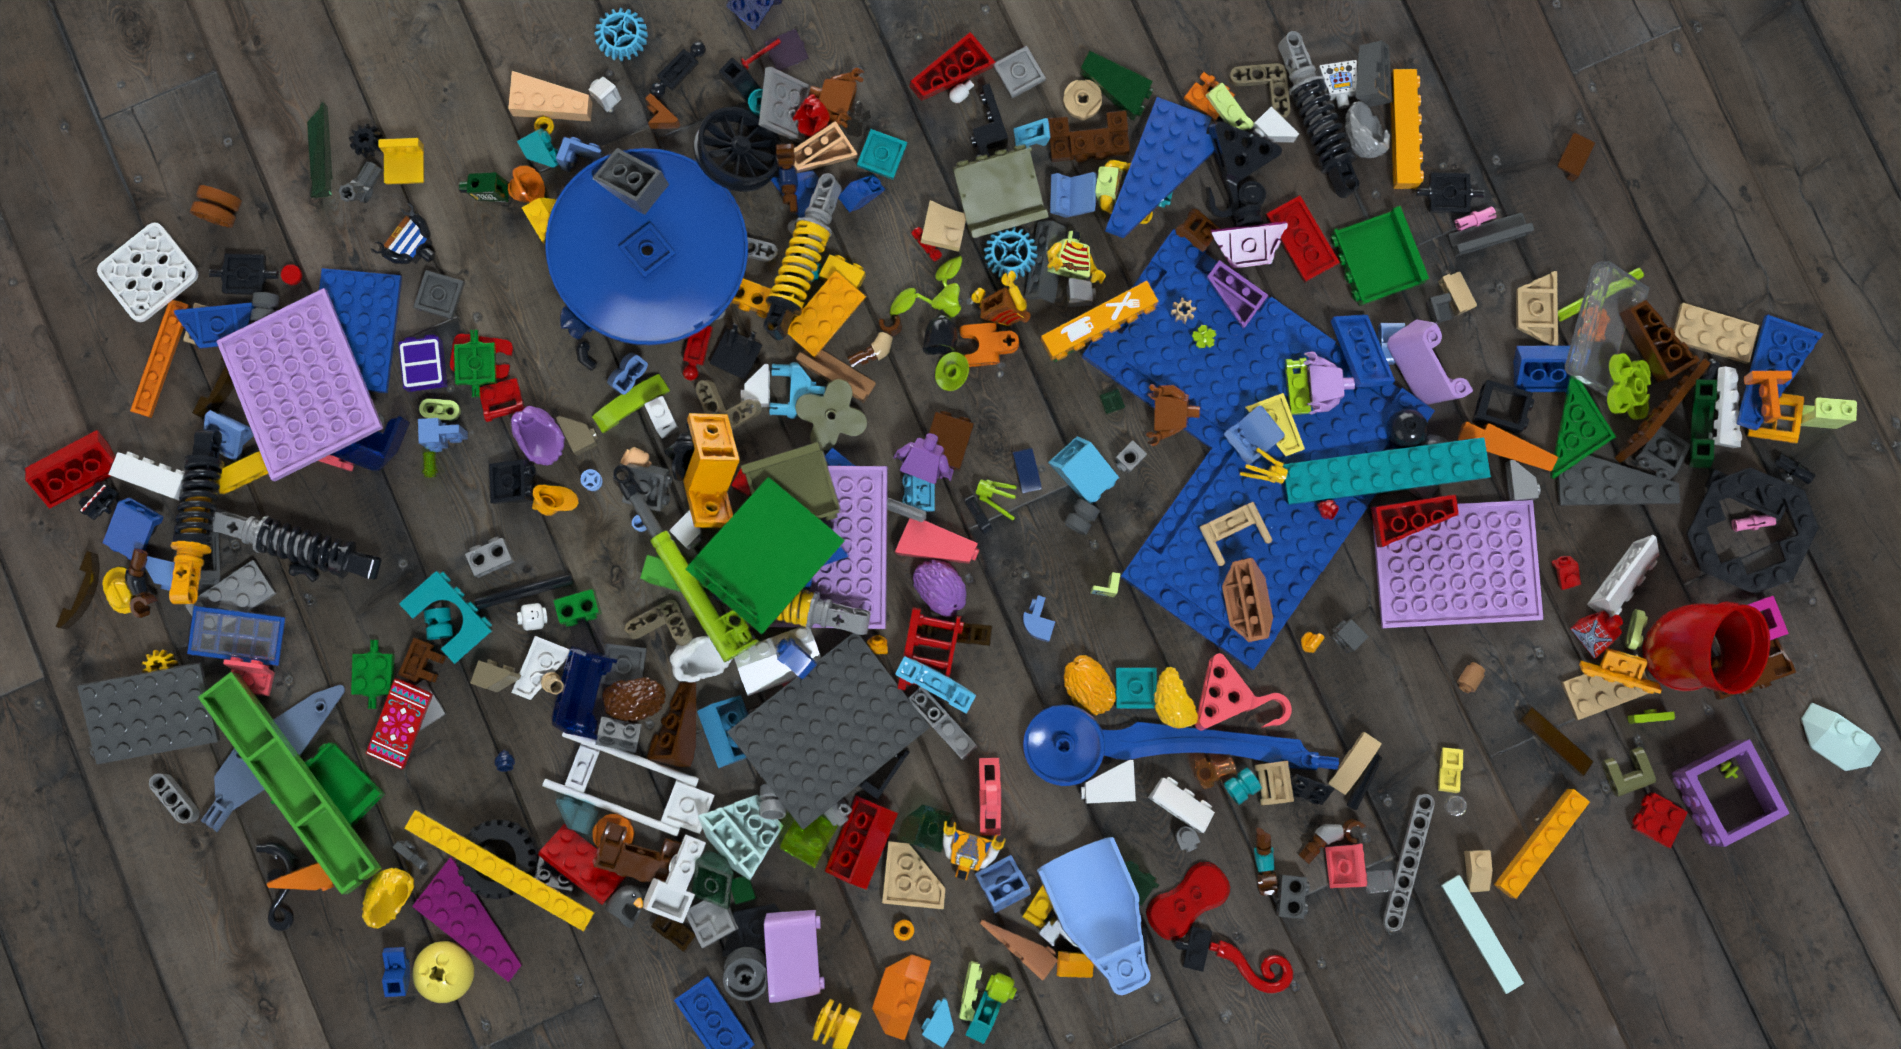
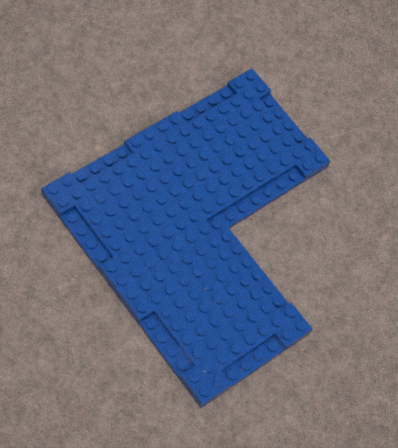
[1082,229,1435,671]

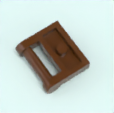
[1176,209,1220,252]

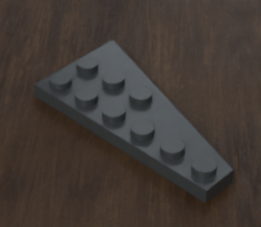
[1557,455,1680,506]

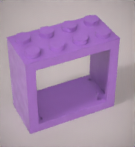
[1672,739,1790,847]

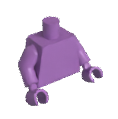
[893,433,954,484]

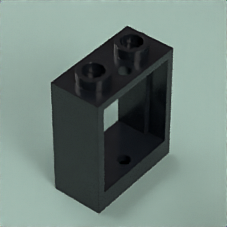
[1472,380,1534,434]

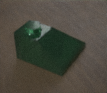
[897,804,953,853]
[692,850,734,909]

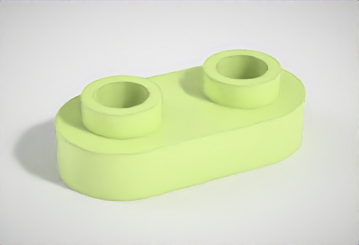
[419,399,461,421]
[1625,609,1648,650]

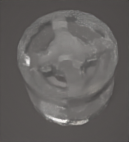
[1443,795,1467,816]

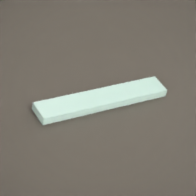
[1441,875,1524,994]

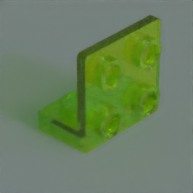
[780,816,837,868]

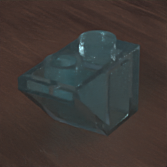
[556,796,598,835]

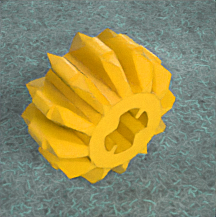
[142,650,178,673]

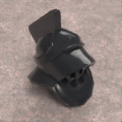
[664,422,714,481]

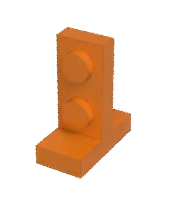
[1744,371,1792,423]

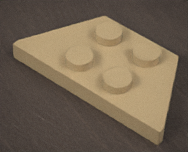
[1516,271,1558,346]

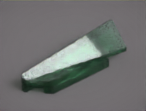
[307,102,333,198]

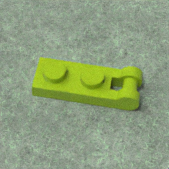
[1285,358,1311,415]

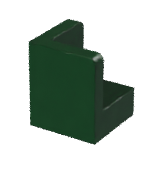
[729,876,757,904]

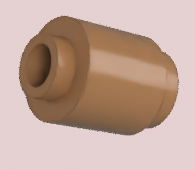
[1457,662,1486,694]

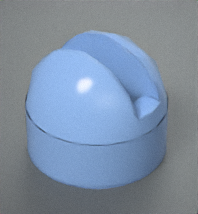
[632,515,647,532]

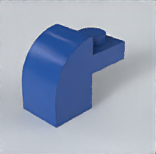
[382,947,410,997]

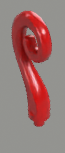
[1209,940,1293,993]

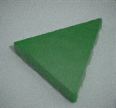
[1550,373,1616,479]

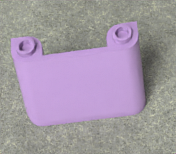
[1387,319,1473,405]
[764,910,825,1003]

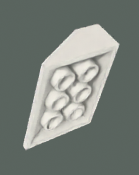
[1587,535,1659,617]

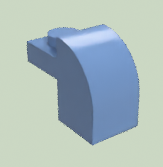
[1023,595,1055,642]

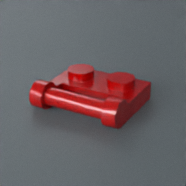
[480,378,525,422]

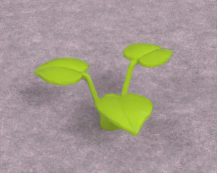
[890,256,962,318]

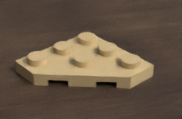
[882,841,946,909]

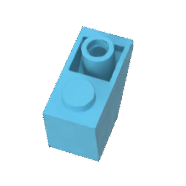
[921,997,954,1048]

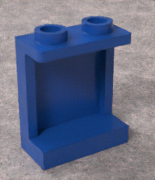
[103,497,164,560]

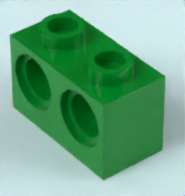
[553,589,602,627]

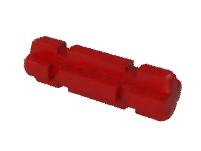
[911,227,942,262]

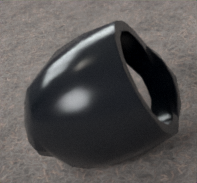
[923,315,957,355]

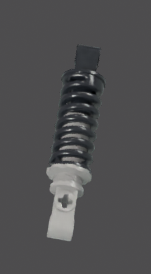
[1278,31,1360,198]
[208,508,382,579]

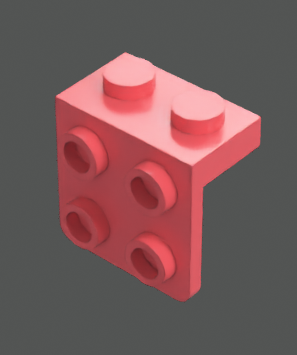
[223,657,275,696]

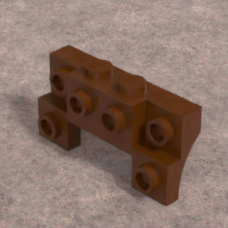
[1048,111,1130,162]
[1711,638,1796,700]
[593,822,682,882]

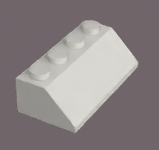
[734,626,821,696]

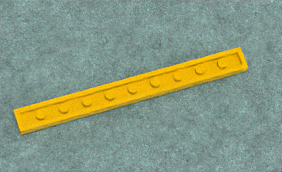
[404,810,595,931]

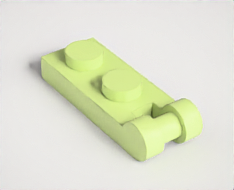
[1205,82,1254,131]

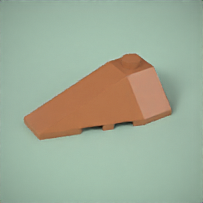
[980,919,1058,981]

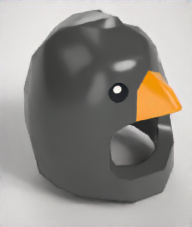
[605,885,644,928]

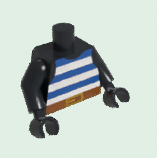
[371,202,435,264]

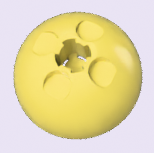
[412,941,474,1003]

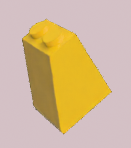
[522,198,557,245]

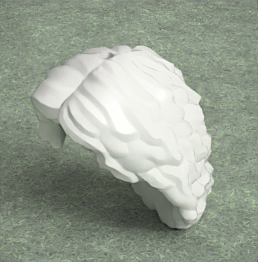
[670,636,733,682]

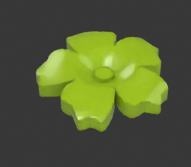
[1192,325,1217,349]

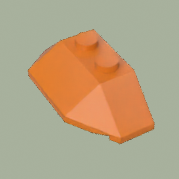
[872,954,931,1041]

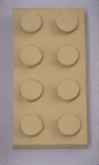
[1673,303,1759,364]
[1561,654,1649,720]

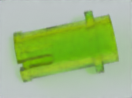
[422,452,438,478]

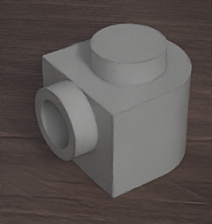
[824,798,853,827]
[1175,826,1200,852]

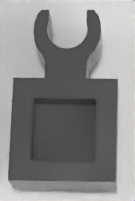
[392,840,428,869]

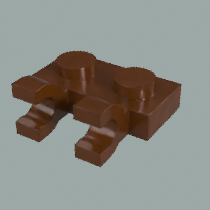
[398,638,446,683]

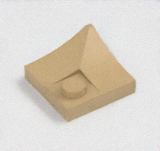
[921,200,966,252]

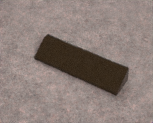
[1519,707,1594,777]

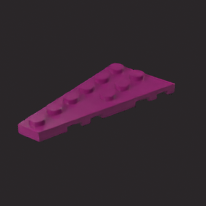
[412,857,523,982]

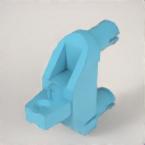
[769,362,826,419]

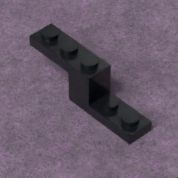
[970,83,1008,157]

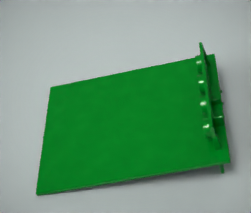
[685,477,845,634]

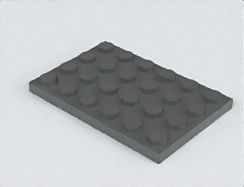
[77,662,220,764]

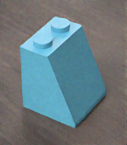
[1048,436,1119,504]

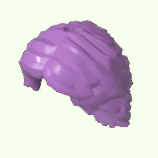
[511,406,565,465]
[913,559,966,618]

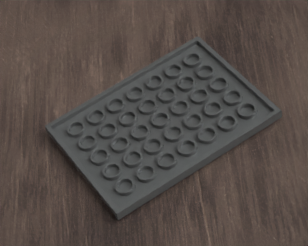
[727,633,930,829]

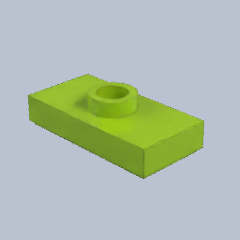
[1628,709,1675,724]

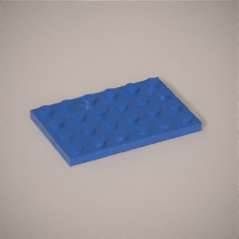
[319,268,402,393]

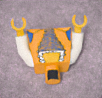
[943,821,1006,880]

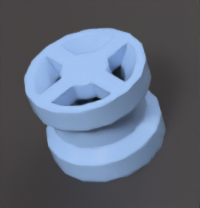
[580,469,603,491]

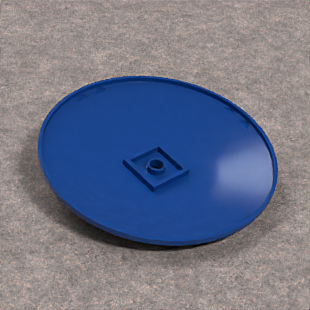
[545,148,748,345]

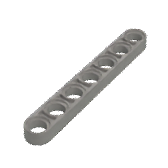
[1383,794,1435,931]

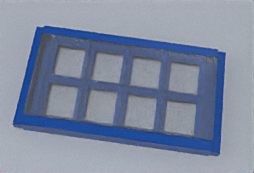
[187,606,286,666]

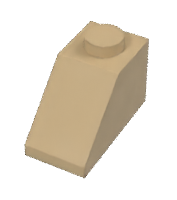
[1464,850,1493,892]

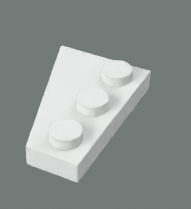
[511,636,573,700]

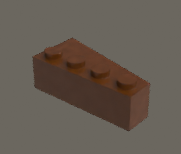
[1619,300,1700,382]

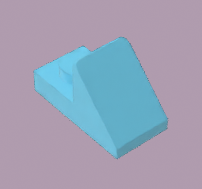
[1014,118,1050,147]

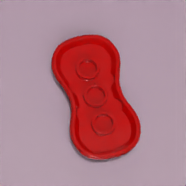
[1146,861,1230,940]

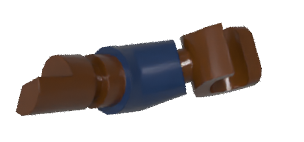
[776,144,798,213]

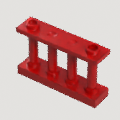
[897,607,964,690]

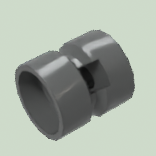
[250,292,280,323]
[1064,499,1100,536]

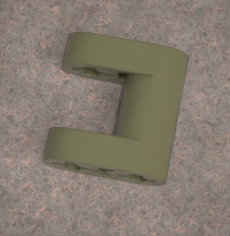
[1602,747,1656,797]

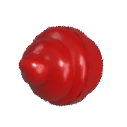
[1317,500,1339,520]

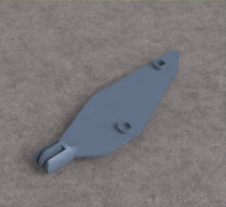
[201,685,345,832]

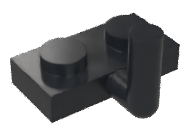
[1173,926,1212,972]

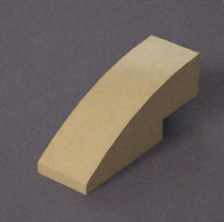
[1328,732,1382,795]

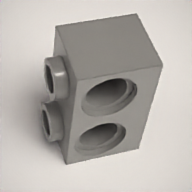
[465,537,515,578]

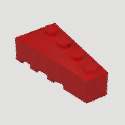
[909,32,996,101]

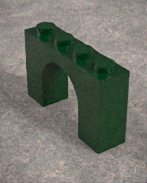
[1689,379,1718,468]

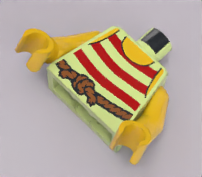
[1095,160,1131,214]
[1047,231,1106,284]

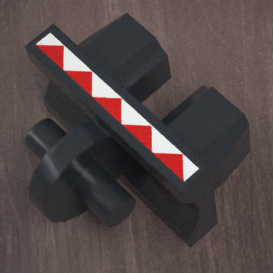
[79,482,119,520]

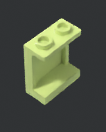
[1801,398,1857,429]

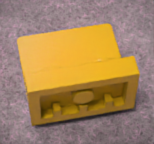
[379,138,424,185]

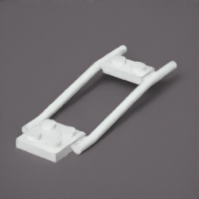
[542,729,714,836]

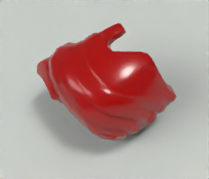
[793,94,830,138]

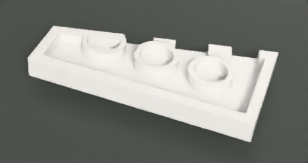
[1713,366,1742,448]

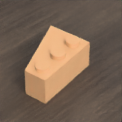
[794,121,858,173]

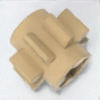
[1171,298,1196,324]

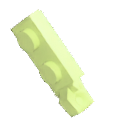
[959,961,982,1021]

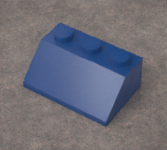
[1513,346,1582,392]

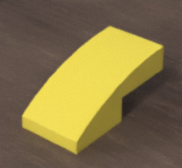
[1438,748,1463,793]

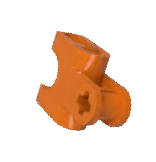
[959,323,1019,367]

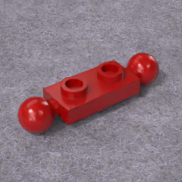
[683,326,713,381]

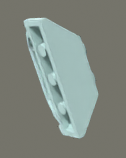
[1801,703,1881,771]

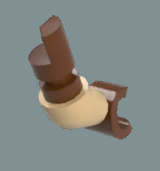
[847,315,902,366]

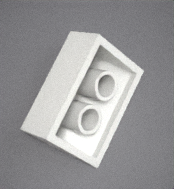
[1148,777,1215,833]

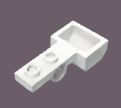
[643,835,706,923]

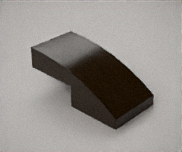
[651,915,697,953]

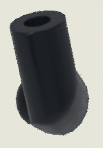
[1699,358,1721,380]
[288,562,320,582]

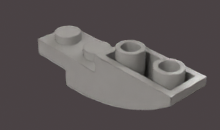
[908,687,978,760]

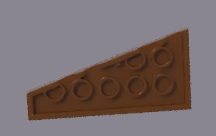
[1614,358,1711,463]

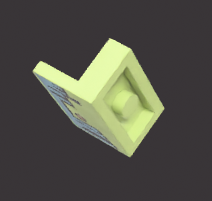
[1090,572,1120,597]

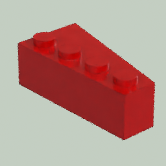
[1371,494,1459,547]

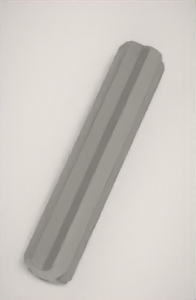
[887,497,926,522]

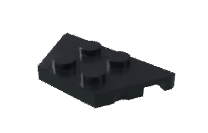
[722,903,781,957]

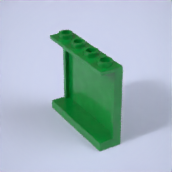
[1330,206,1429,306]
[270,743,385,828]

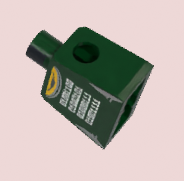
[459,172,509,202]

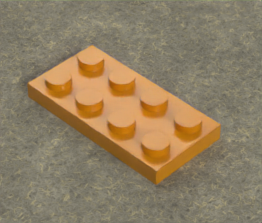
[787,271,866,357]

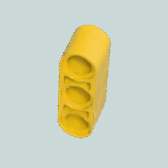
[214,451,268,494]

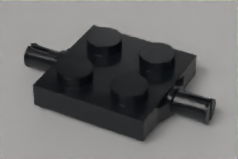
[1416,172,1484,214]
[209,254,279,295]

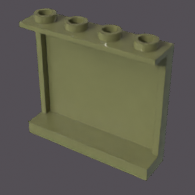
[741,442,842,521]

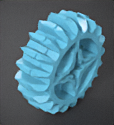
[595,7,648,61]
[984,227,1037,280]

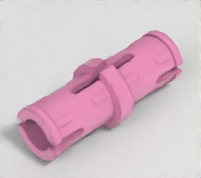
[1455,206,1496,231]
[1732,514,1776,532]

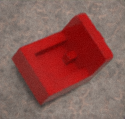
[1552,556,1581,590]

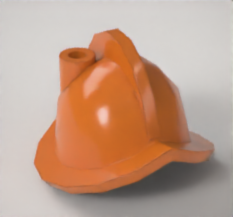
[508,166,545,203]

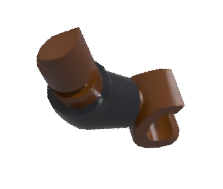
[124,548,158,618]

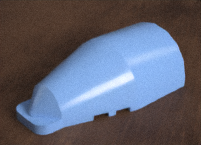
[1037,837,1151,995]

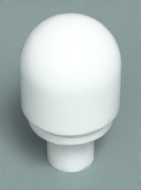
[949,80,974,103]

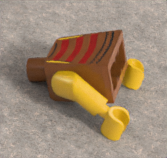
[971,271,1031,326]

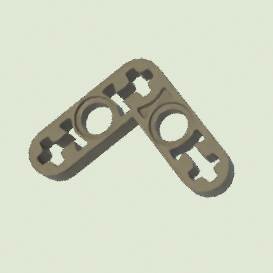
[1229,63,1290,119]
[696,380,762,430]
[624,600,693,646]

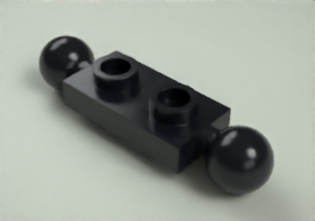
[650,41,706,98]

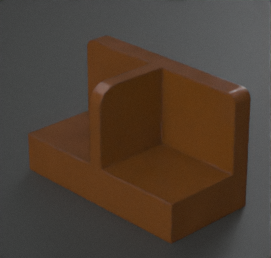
[1557,133,1595,182]

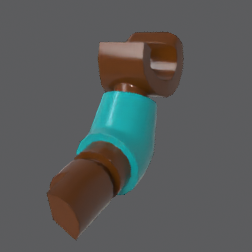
[1254,827,1278,896]

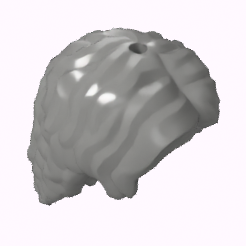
[1344,101,1390,158]

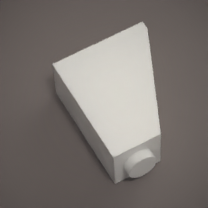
[1081,760,1136,803]

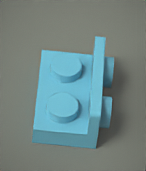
[902,473,935,512]

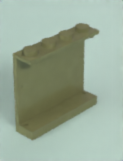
[952,144,1049,238]

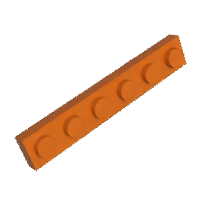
[130,300,191,418]

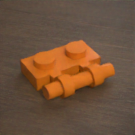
[1184,72,1235,122]

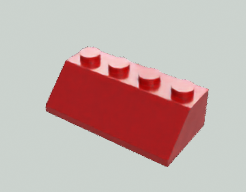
[25,430,116,509]
[824,796,898,890]

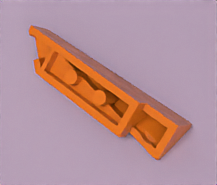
[1457,422,1558,471]

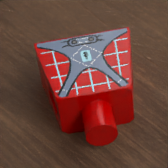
[1570,610,1623,659]

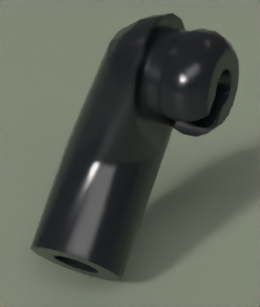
[576,341,597,371]

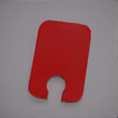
[450,334,513,379]

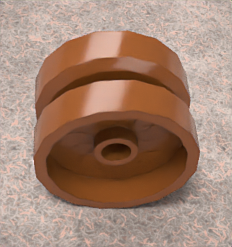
[190,185,242,228]

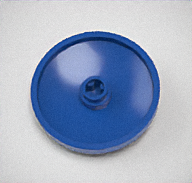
[1023,705,1105,786]

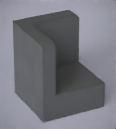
[1426,293,1452,324]

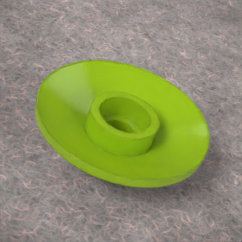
[935,352,969,391]

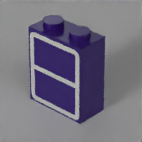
[398,335,448,392]

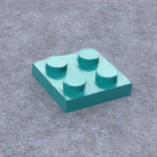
[857,129,908,180]
[1115,668,1157,709]

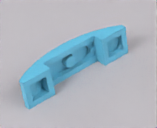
[895,656,976,714]

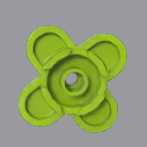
[1607,353,1651,420]

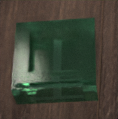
[1099,389,1125,415]

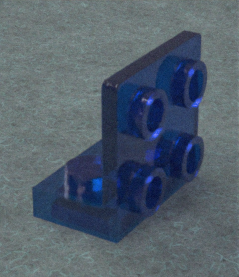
[726,0,783,30]

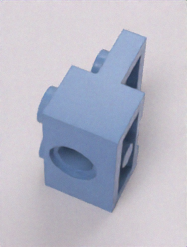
[418,418,468,452]
[975,855,1031,913]

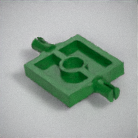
[454,330,497,398]
[351,640,395,709]

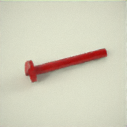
[741,38,781,69]

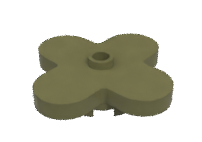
[795,379,867,450]

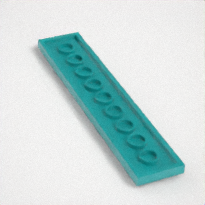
[1283,437,1491,505]

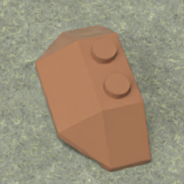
[1222,558,1273,642]

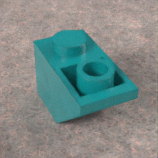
[517,128,559,167]

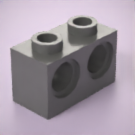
[1330,619,1369,654]
[595,716,642,753]
[1276,874,1310,919]

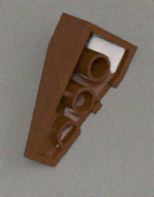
[647,682,696,767]

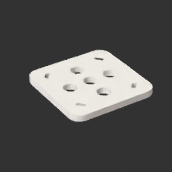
[97,223,198,322]

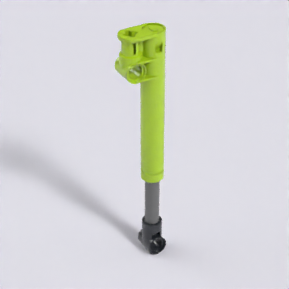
[613,465,759,663]

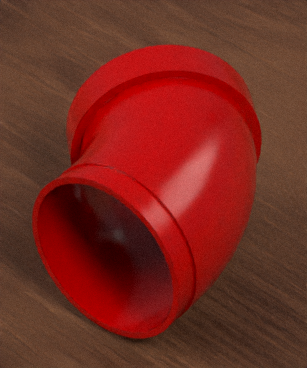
[1642,602,1770,694]

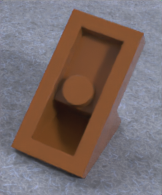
[645,93,681,129]

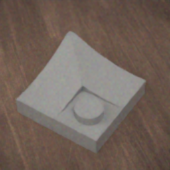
[686,891,739,948]

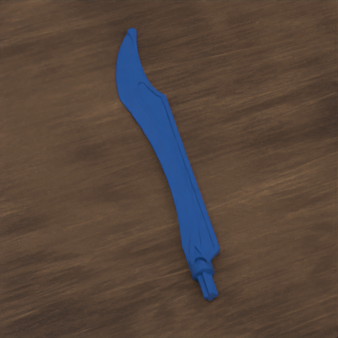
[1102,722,1339,771]

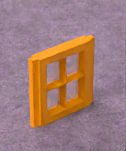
[1747,393,1804,444]

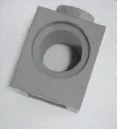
[1115,440,1147,474]

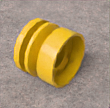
[812,999,862,1049]

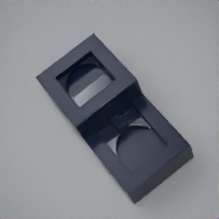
[1012,448,1042,493]

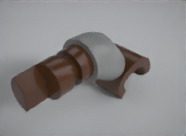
[1299,819,1366,864]

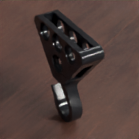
[1206,122,1282,218]

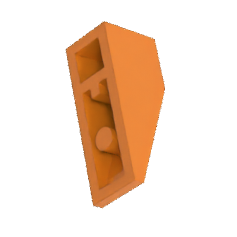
[267,862,334,891]

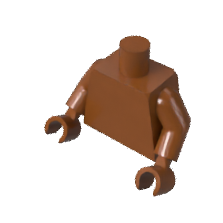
[809,68,864,128]
[1146,384,1200,446]

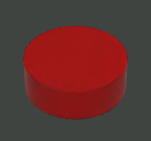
[281,265,302,286]

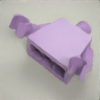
[1303,352,1355,415]

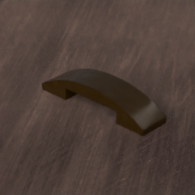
[192,356,234,419]
[56,551,100,630]
[917,621,993,646]

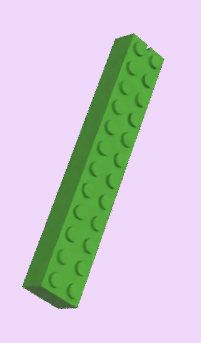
[198,672,382,894]

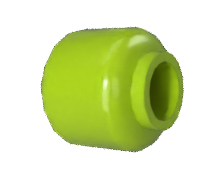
[985,972,1017,1003]

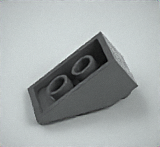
[593,148,669,215]

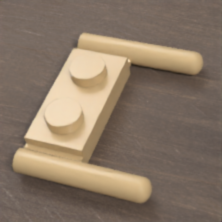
[1199,502,1272,566]

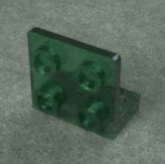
[1124,860,1159,906]

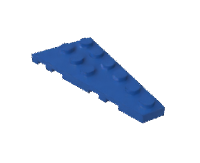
[1736,315,1823,430]

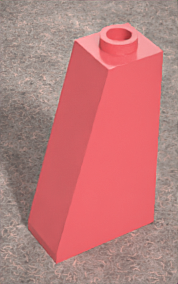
[895,518,979,564]

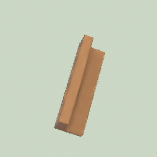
[796,349,876,403]

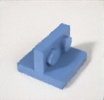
[203,410,254,462]

